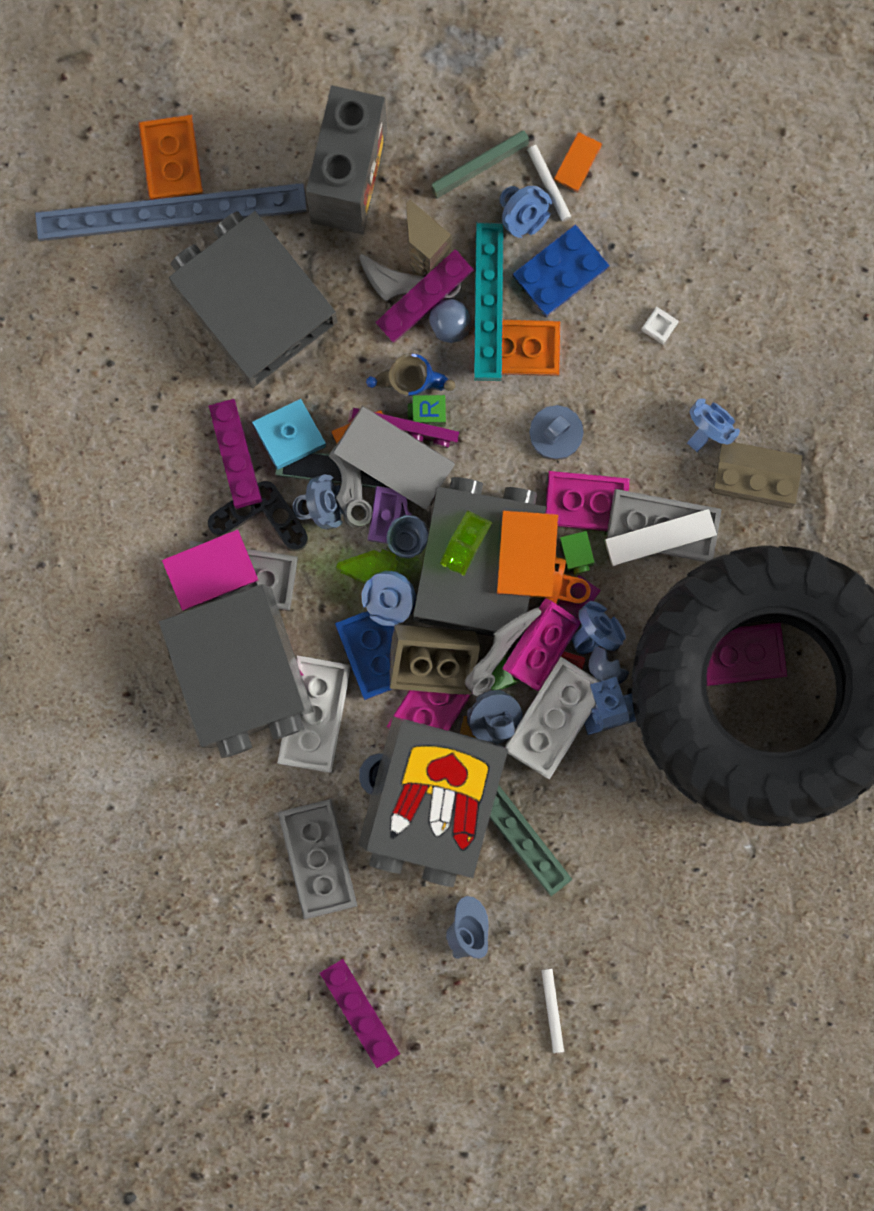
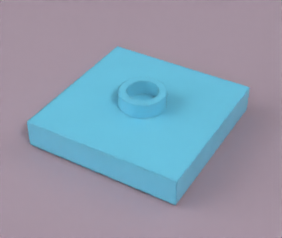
[253,399,326,470]

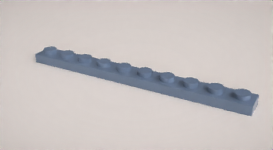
[35,183,307,241]

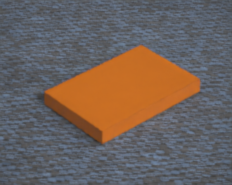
[139,115,203,200]
[502,320,560,376]
[497,511,558,598]

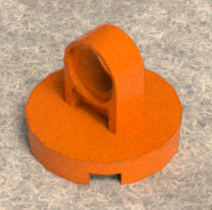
[547,557,591,604]

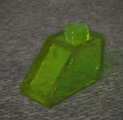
[440,510,492,576]
[335,549,399,584]

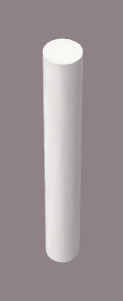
[527,145,571,221]
[541,969,564,1053]

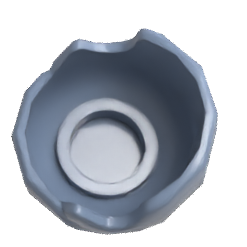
[429,299,472,343]
[386,515,429,559]
[588,647,629,684]

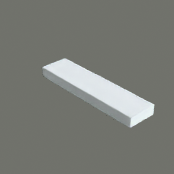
[604,509,717,567]

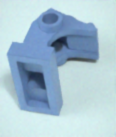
[584,677,636,735]

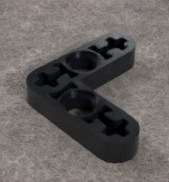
[208,481,308,551]

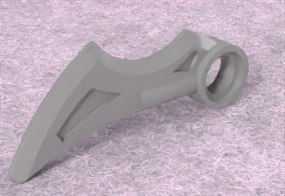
[360,254,461,302]
[329,442,373,528]
[465,608,541,696]

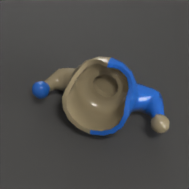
[366,353,455,396]

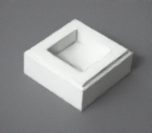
[641,307,679,345]

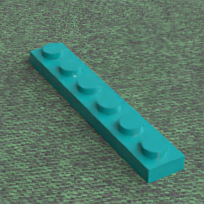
[474,223,503,381]

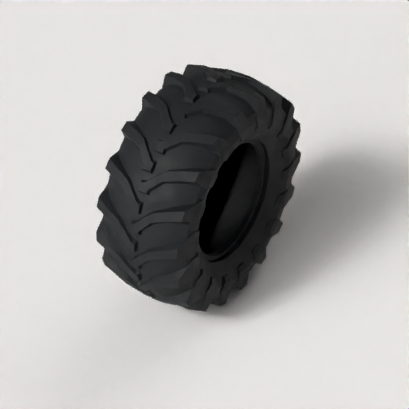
[631,545,874,827]

